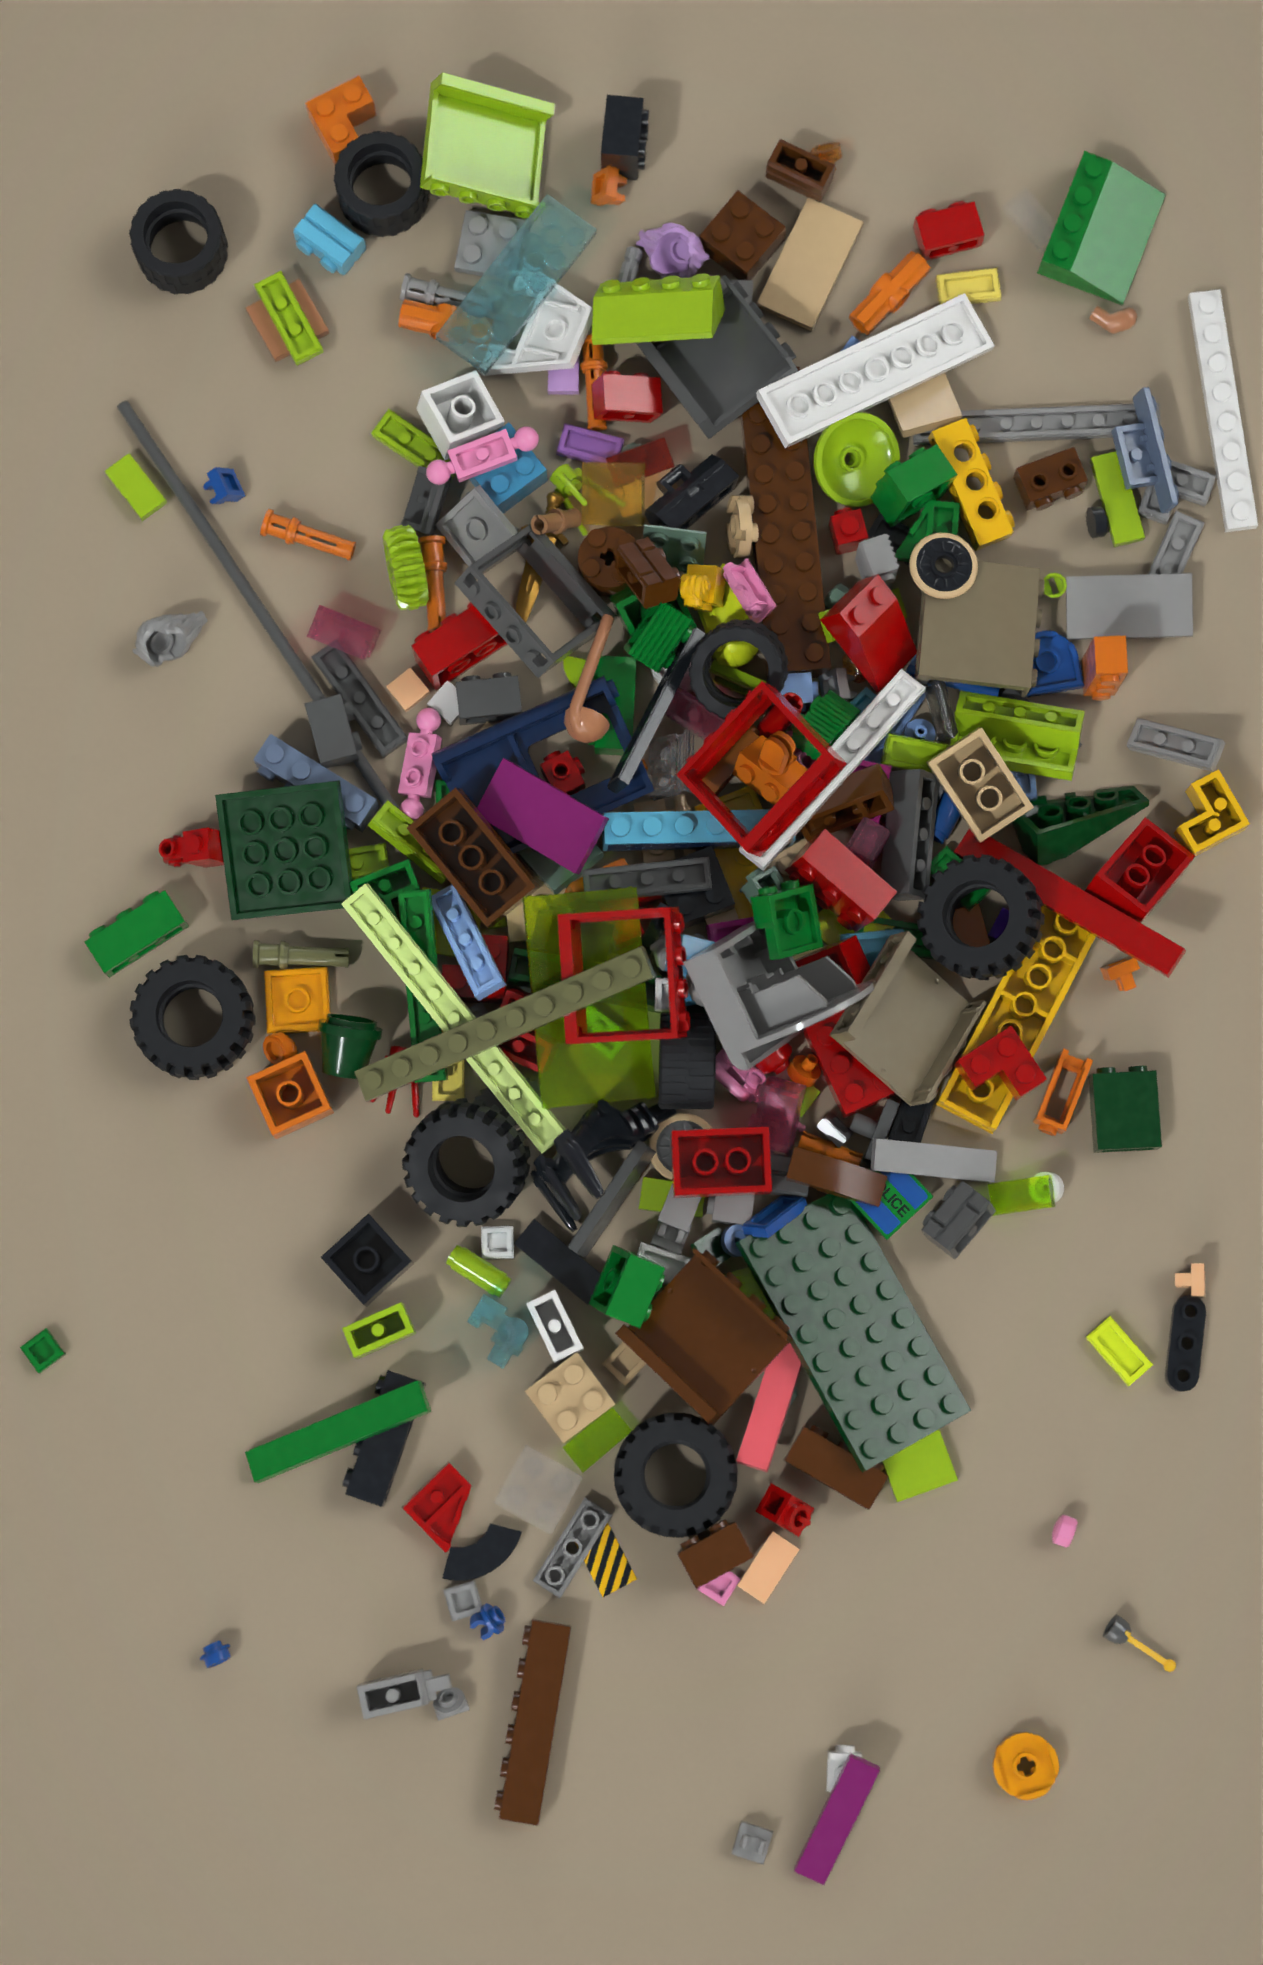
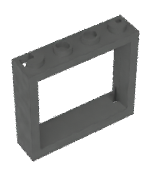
[454,524,616,678]

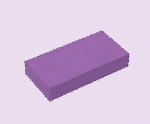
[556,423,624,471]

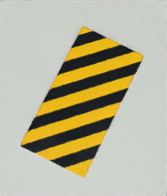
[574,1523,637,1597]

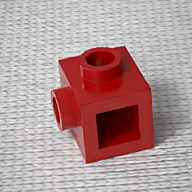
[540,750,586,795]

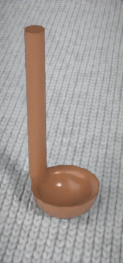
[564,614,614,743]

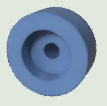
[903,719,936,741]
[721,1224,748,1257]

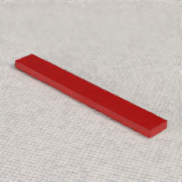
[954,829,1186,978]

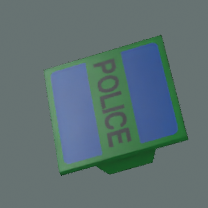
[850,1168,933,1240]

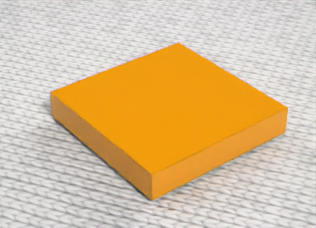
[264,967,330,1035]

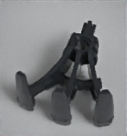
[530,1099,677,1232]

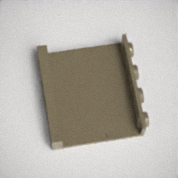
[830,931,987,1106]

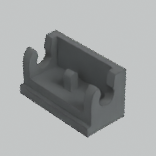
[401,466,452,535]

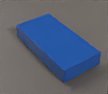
[742,1195,807,1238]

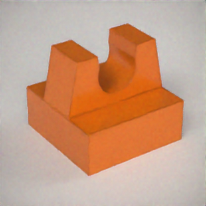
[591,165,627,206]
[1100,956,1140,992]

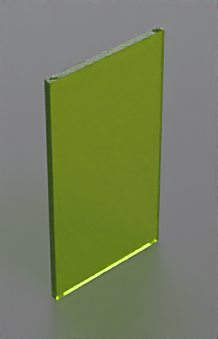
[523,886,656,1110]

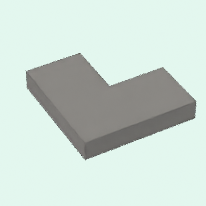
[1138,460,1216,525]

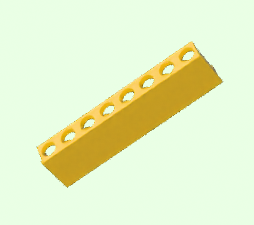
[936,906,1096,1134]

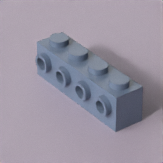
[253,734,379,833]

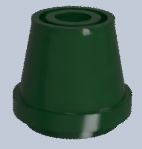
[318,1014,383,1079]

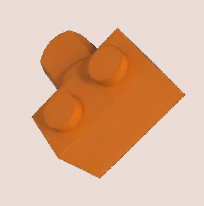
[732,731,807,805]

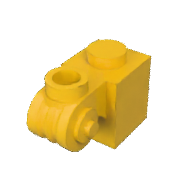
[679,564,726,612]

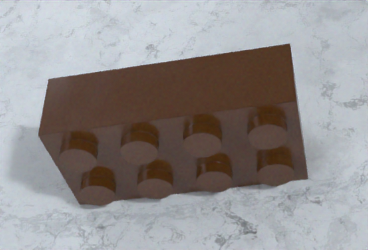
[407,788,540,927]

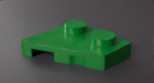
[895,500,960,562]

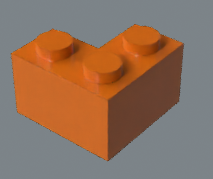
[305,75,376,165]

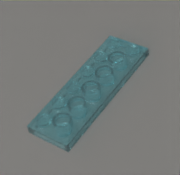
[436,194,597,375]

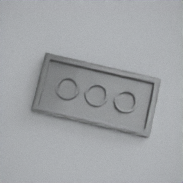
[1066,573,1193,640]

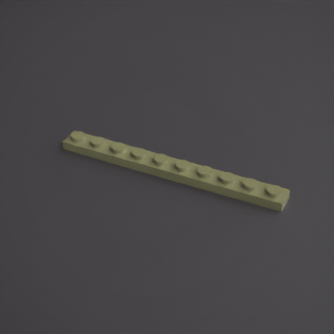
[354,947,656,1101]

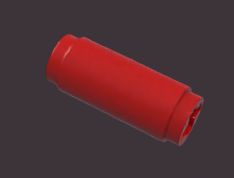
[757,692,803,738]

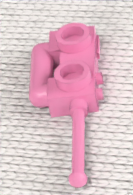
[715,1048,806,1132]

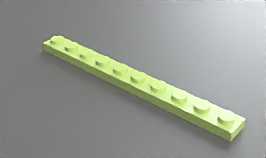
[342,883,566,1154]

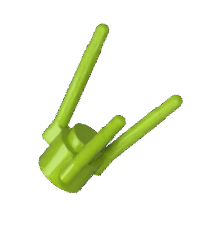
[550,463,627,536]

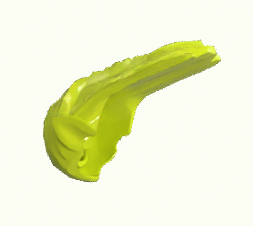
[698,563,759,668]

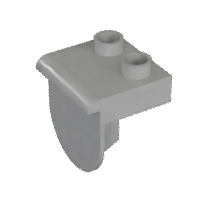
[683,921,875,1070]

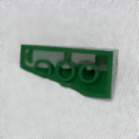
[1012,786,1149,866]

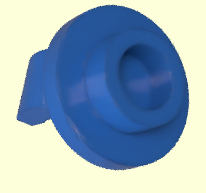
[470,1603,505,1640]

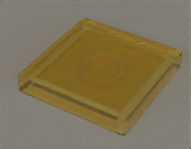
[582,461,645,526]

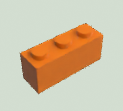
[1081,635,1128,700]

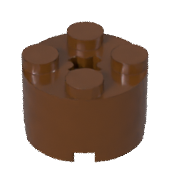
[578,527,636,597]

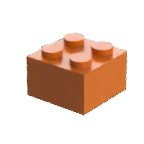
[246,1051,334,1139]

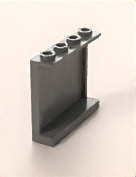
[636,275,799,439]

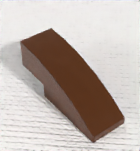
[786,1147,888,1208]

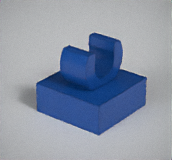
[203,467,245,504]

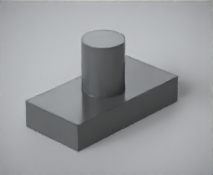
[849,1099,900,1164]

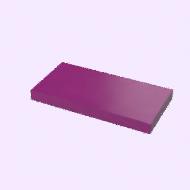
[477,758,609,874]

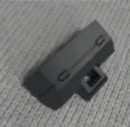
[644,454,739,529]

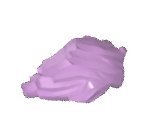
[636,223,709,278]

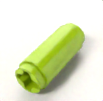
[446,1245,512,1298]

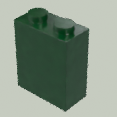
[1088,1066,1162,1153]

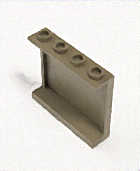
[914,558,1044,697]

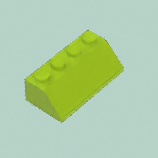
[592,274,726,345]

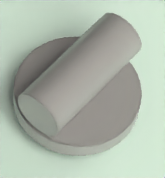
[433,1688,470,1720]

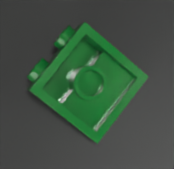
[750,880,823,960]

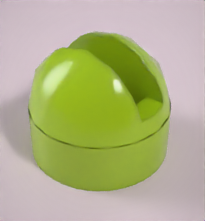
[1043,573,1067,598]

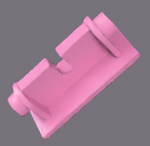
[723,558,777,624]

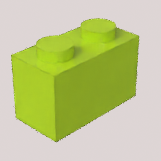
[342,1302,417,1359]

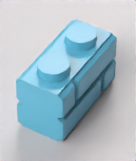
[293,204,366,276]

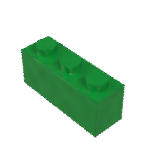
[589,656,636,756]
[84,890,189,978]

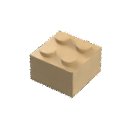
[525,1352,616,1444]

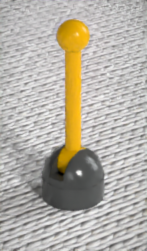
[1103,1615,1176,1672]

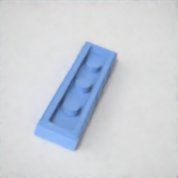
[432,884,506,1001]

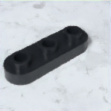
[1165,1295,1206,1392]

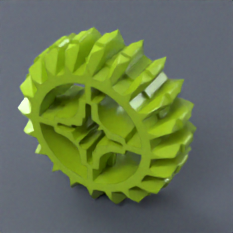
[383,525,429,610]

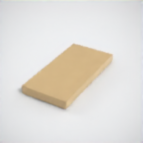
[756,197,863,332]

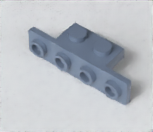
[1111,387,1179,514]

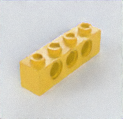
[928,418,1015,551]

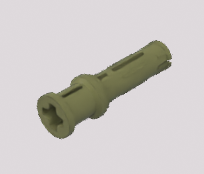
[252,940,349,969]

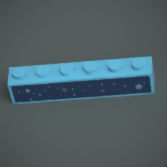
[602,809,795,851]

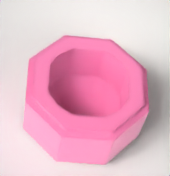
[1052,1515,1078,1548]

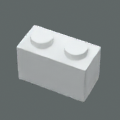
[526,1290,584,1364]

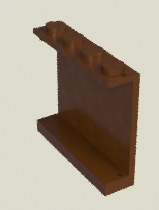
[615,1248,793,1425]

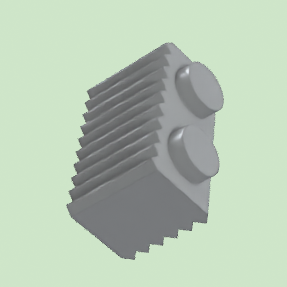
[855,534,900,590]

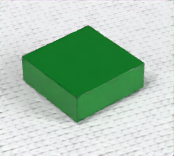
[20,1328,66,1374]

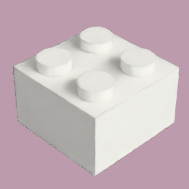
[416,370,505,460]

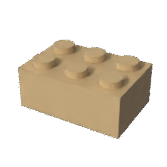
[926,727,1034,843]

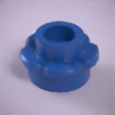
[200,1640,231,1668]

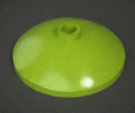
[814,412,900,507]

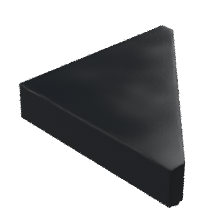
[638,902,669,957]

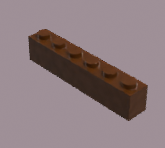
[494,1619,572,1826]

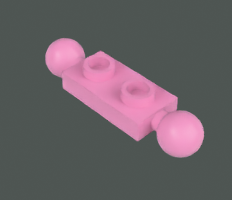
[426,426,539,485]
[398,708,442,821]

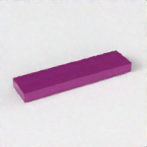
[794,1753,880,1885]

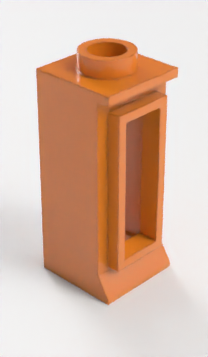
[1033,1048,1093,1136]

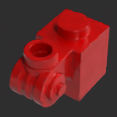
[159,827,224,868]

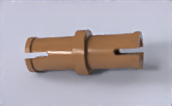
[531,508,582,535]

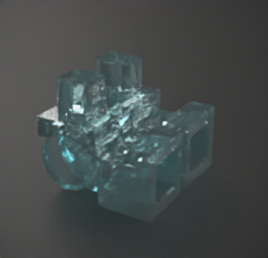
[467,1294,529,1369]

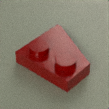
[402,1461,472,1553]

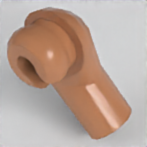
[1089,306,1137,333]

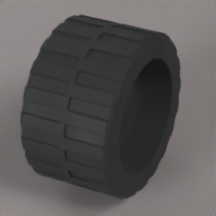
[334,131,429,237]
[129,189,228,295]
[689,619,788,719]
[658,1012,716,1110]

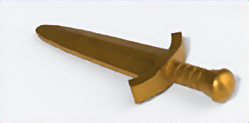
[515,491,569,623]

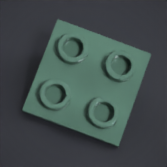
[643,524,707,573]

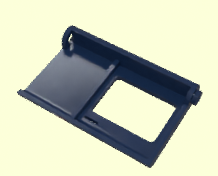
[431,676,655,853]

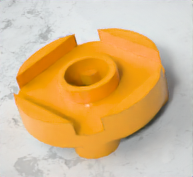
[992,1732,1059,1800]

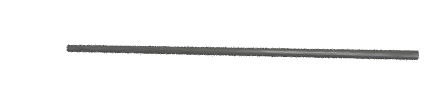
[117,401,399,809]

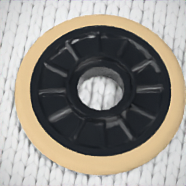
[909,532,978,599]

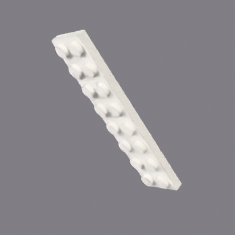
[756,293,995,448]

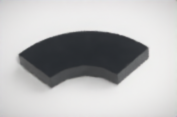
[442,1523,522,1581]

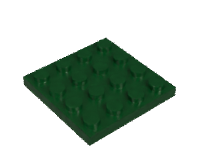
[215,780,353,921]

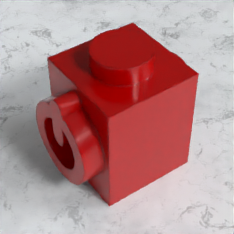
[755,1483,815,1537]

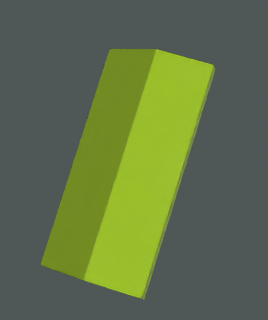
[949,691,1085,781]

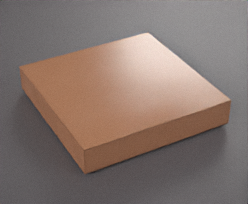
[246,279,330,362]

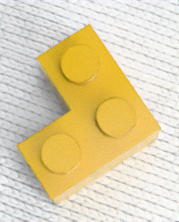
[1173,769,1250,857]

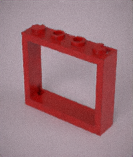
[676,681,847,857]
[557,907,690,1044]

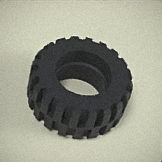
[917,854,1045,980]
[129,955,256,1080]
[402,1098,531,1227]
[614,1412,738,1538]

